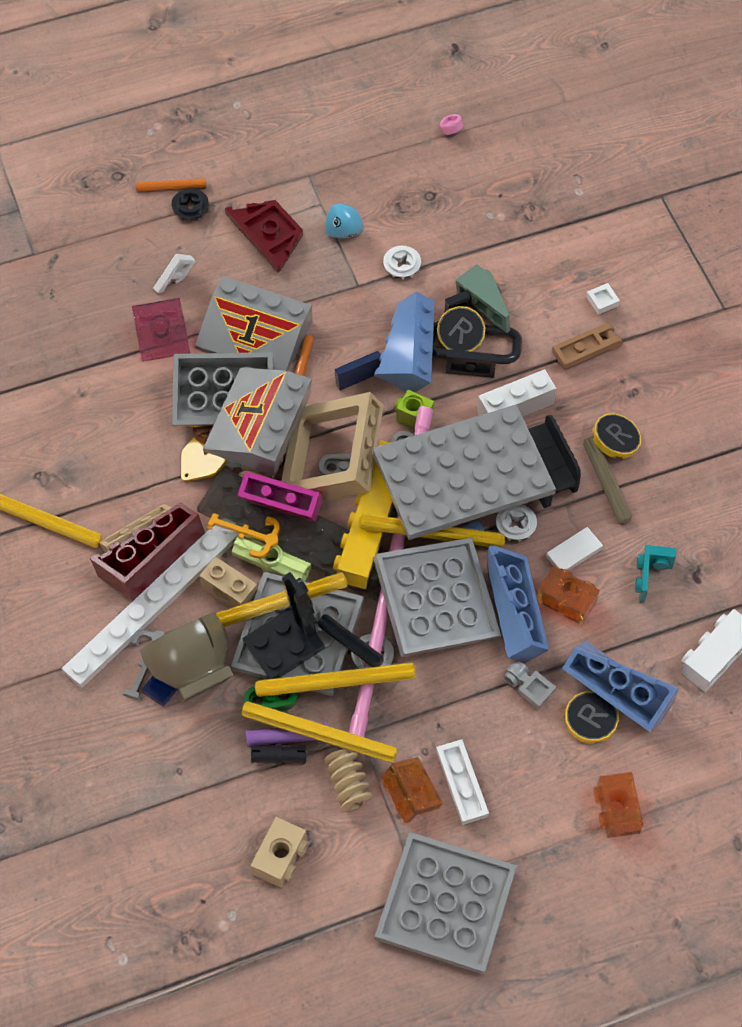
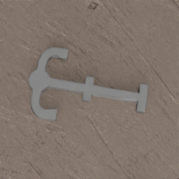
[124,630,165,701]

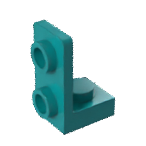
[635,545,676,602]

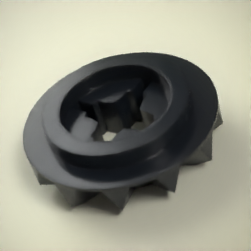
[172,188,209,221]

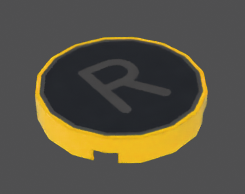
[437,306,485,352]
[592,413,641,459]
[565,691,619,744]

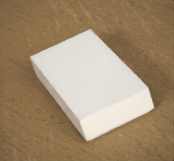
[546,527,603,576]

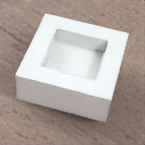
[586,283,620,315]

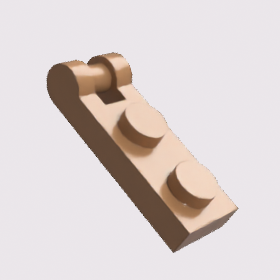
[552,323,623,370]

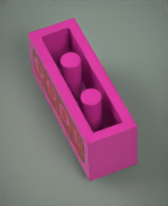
[237,471,323,522]

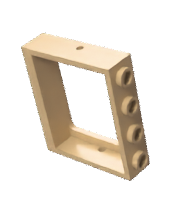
[281,392,384,501]

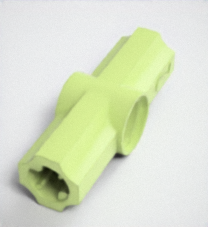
[231,535,311,582]

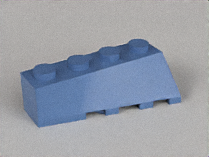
[374,292,435,392]
[487,545,549,663]
[562,641,679,732]

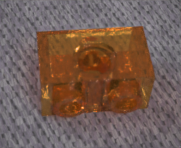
[537,566,600,625]
[593,772,643,838]

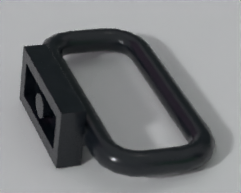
[432,321,522,378]

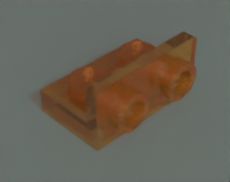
[382,757,443,823]

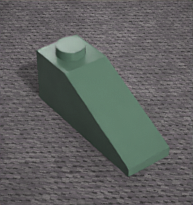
[456,264,510,333]

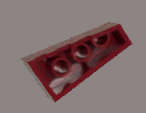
[90,502,205,601]

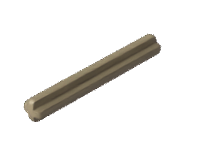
[583,436,632,524]

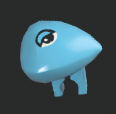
[325,203,364,238]

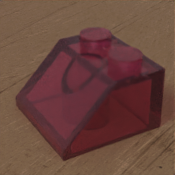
[132,298,190,362]

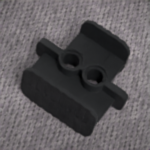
[528,415,581,509]

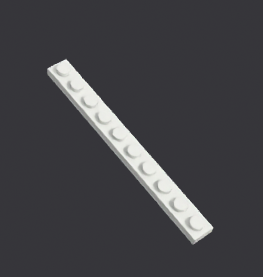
[62,500,265,689]

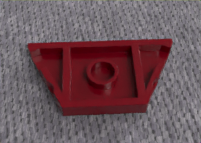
[225,200,303,272]

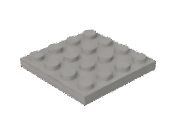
[373,538,501,657]
[231,572,364,696]
[375,832,517,975]

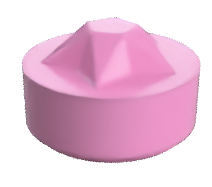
[440,114,464,135]

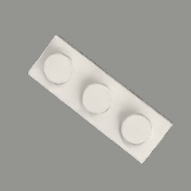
[436,739,489,825]

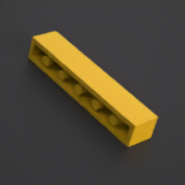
[333,440,394,590]

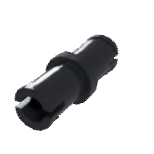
[251,744,306,766]

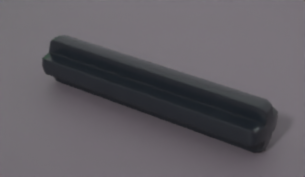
[318,614,384,667]

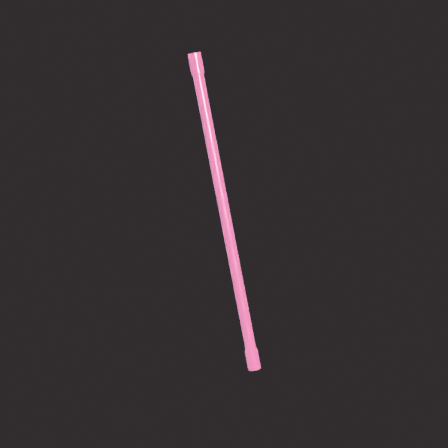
[349,406,433,737]

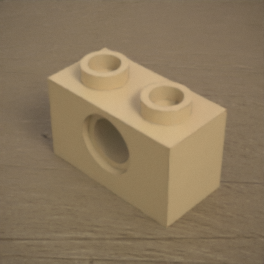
[199,557,258,608]
[250,817,309,888]

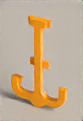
[207,513,280,559]

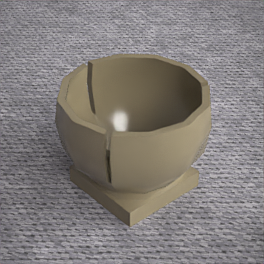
[140,613,233,704]

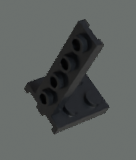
[242,572,325,679]

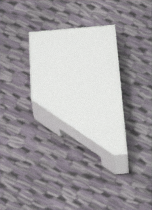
[153,254,195,294]

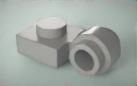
[503,661,556,709]

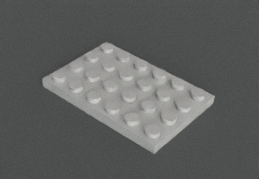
[373,404,556,540]

